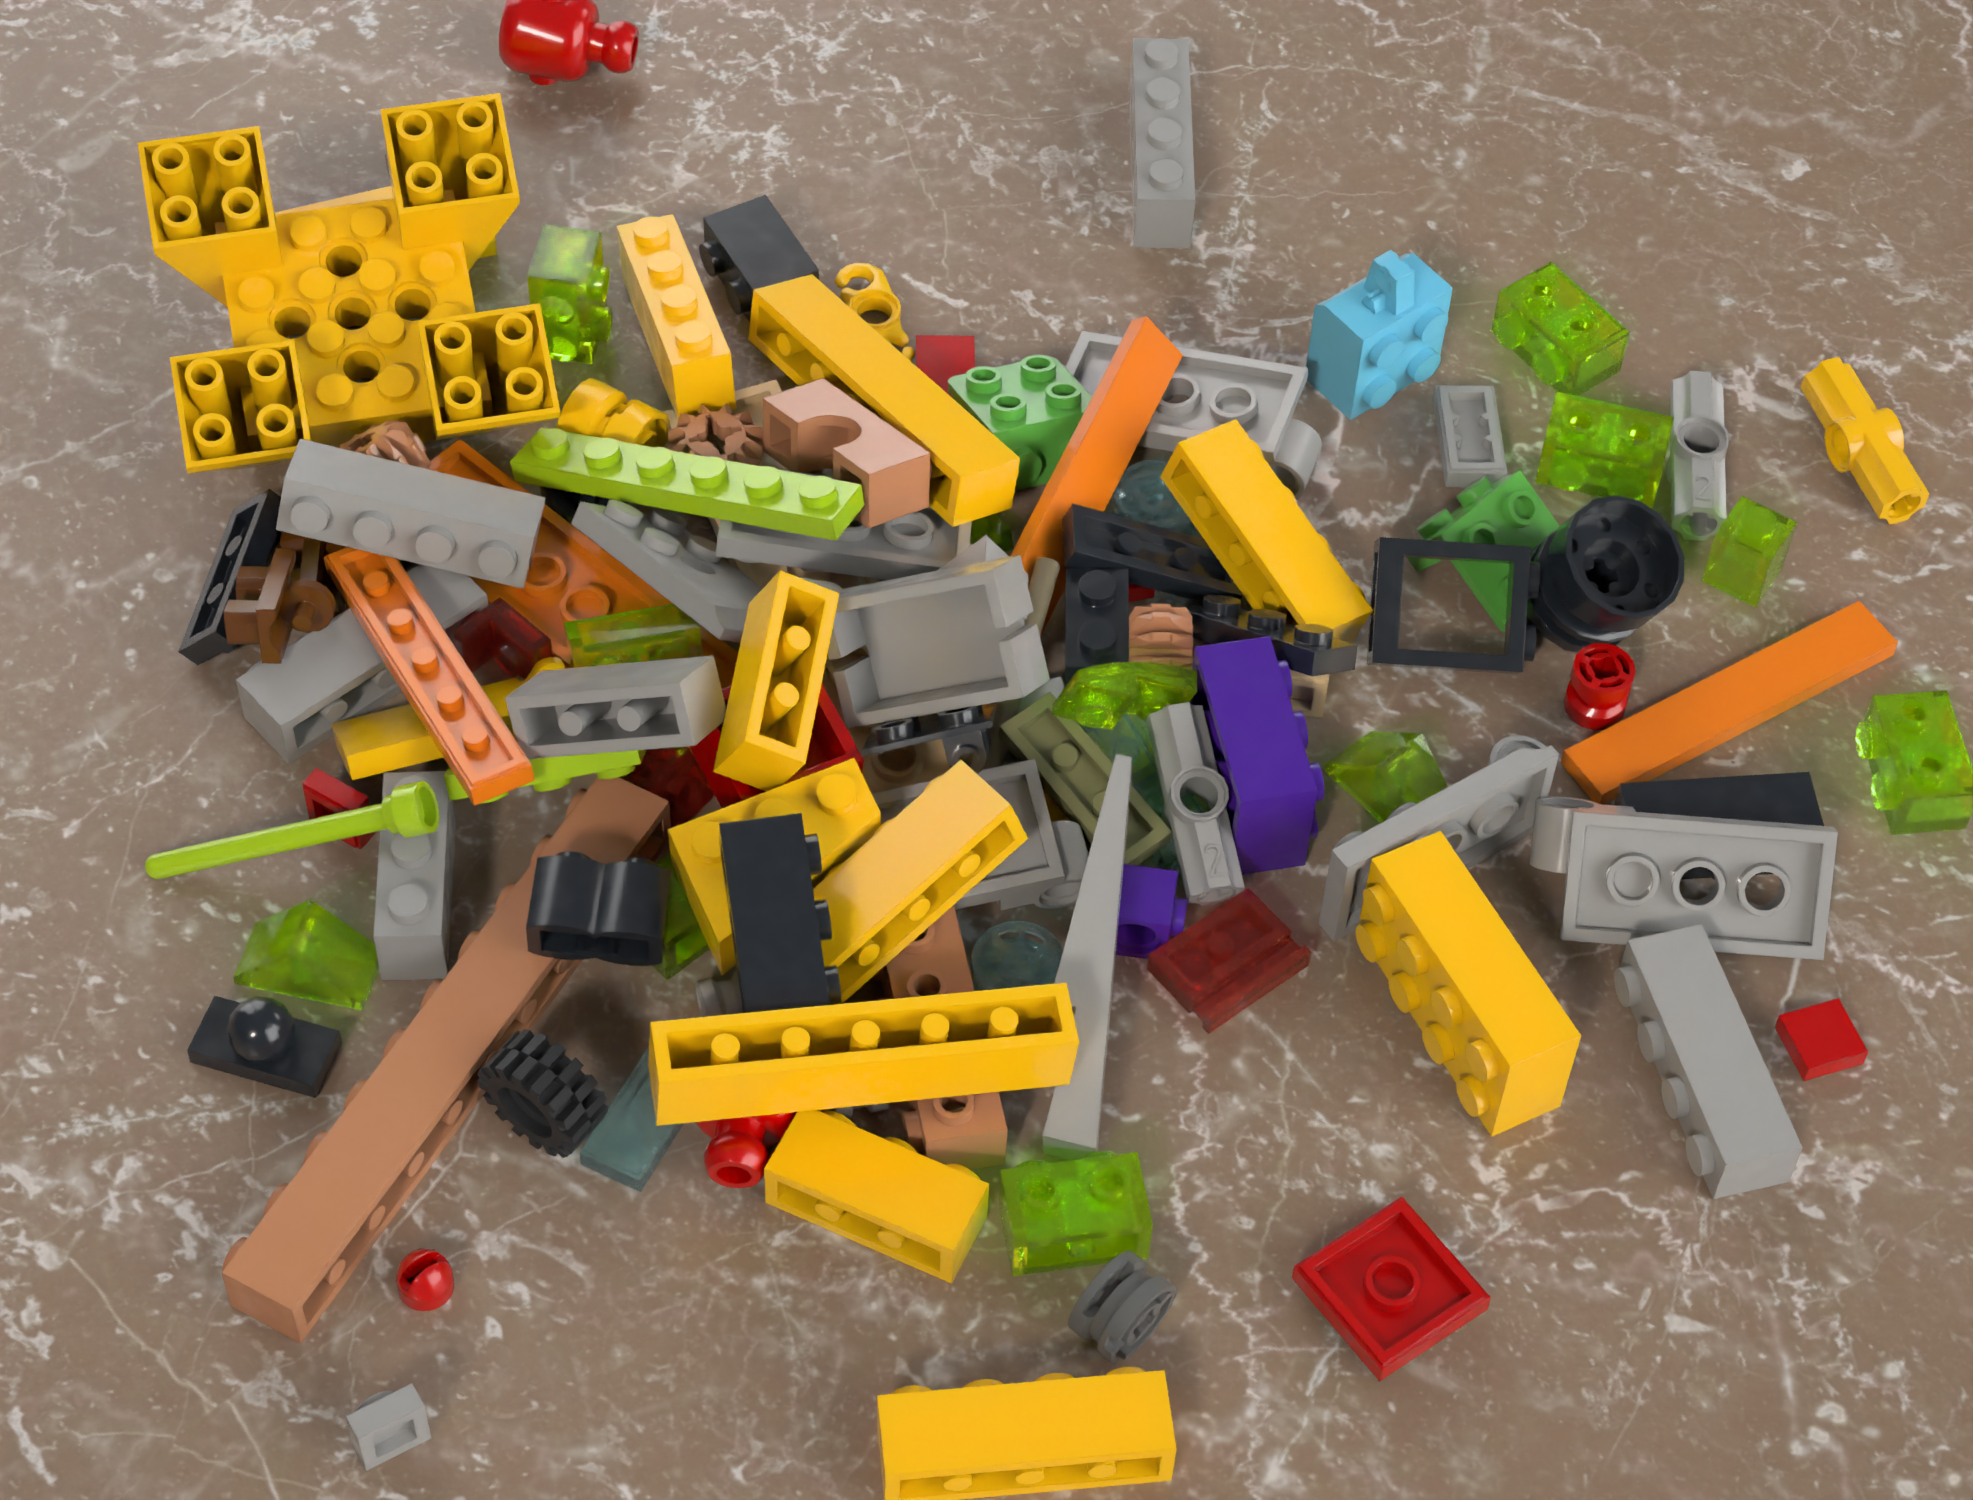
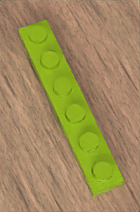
[510,427,865,541]

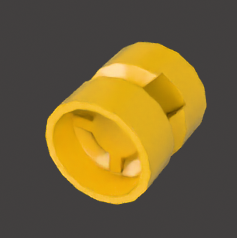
[557,378,670,448]

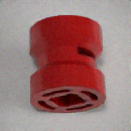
[1563,643,1636,730]

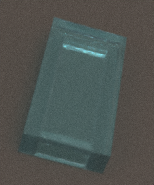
[580,1048,684,1192]

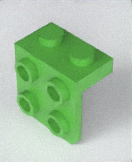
[948,355,1092,491]
[1407,470,1559,633]

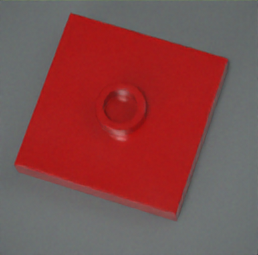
[1292,1197,1491,1382]

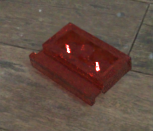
[1146,888,1311,1034]

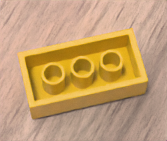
[1355,831,1581,1137]

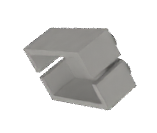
[828,555,1050,729]

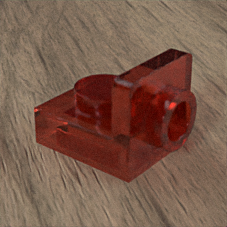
[453,597,553,680]
[619,746,714,828]

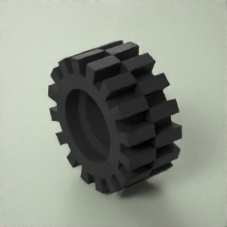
[477,1029,608,1158]

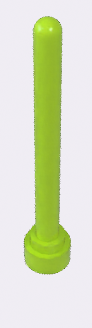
[145,781,439,879]

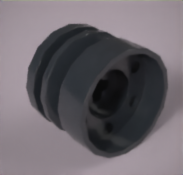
[1527,495,1684,653]

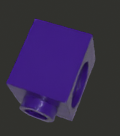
[1115,864,1188,962]

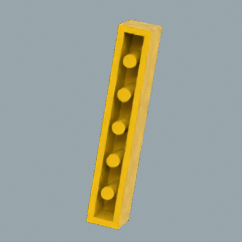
[748,274,1020,527]
[648,983,1079,1126]

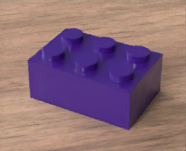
[1188,636,1324,875]

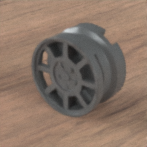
[1068,1250,1177,1365]

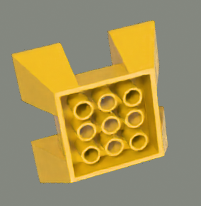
[137,93,561,473]

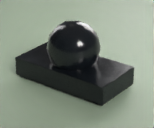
[187,996,342,1098]

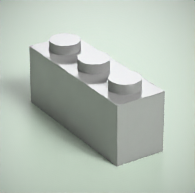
[505,655,726,759]
[373,771,456,980]

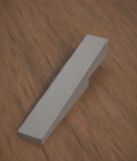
[1042,754,1132,1167]

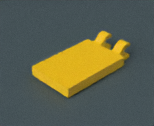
[331,657,565,780]

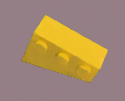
[668,758,881,975]

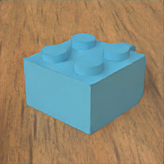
[1306,250,1453,420]

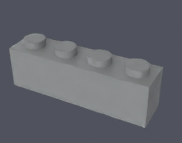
[1129,38,1195,249]
[276,439,546,589]
[236,563,492,764]
[1614,924,1803,1199]

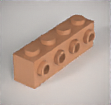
[870,905,1008,1170]

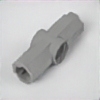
[1665,371,1730,541]
[1146,702,1245,906]

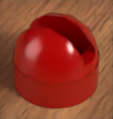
[396,1248,454,1311]

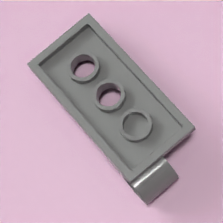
[1065,331,1322,500]
[716,469,973,580]
[571,500,843,643]
[1319,735,1559,942]
[871,759,1089,910]
[1529,796,1838,960]

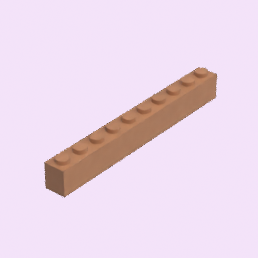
[221,777,671,1344]

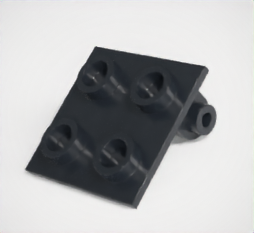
[862,702,998,774]

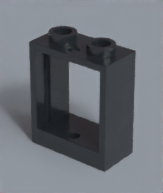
[1367,537,1540,674]

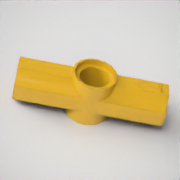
[1800,357,1929,525]

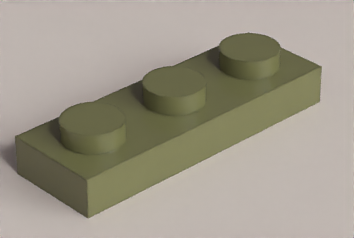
[999,692,1172,866]

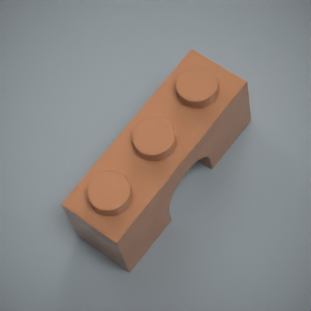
[763,378,932,528]

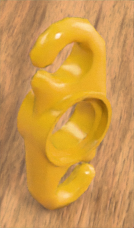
[834,263,916,361]

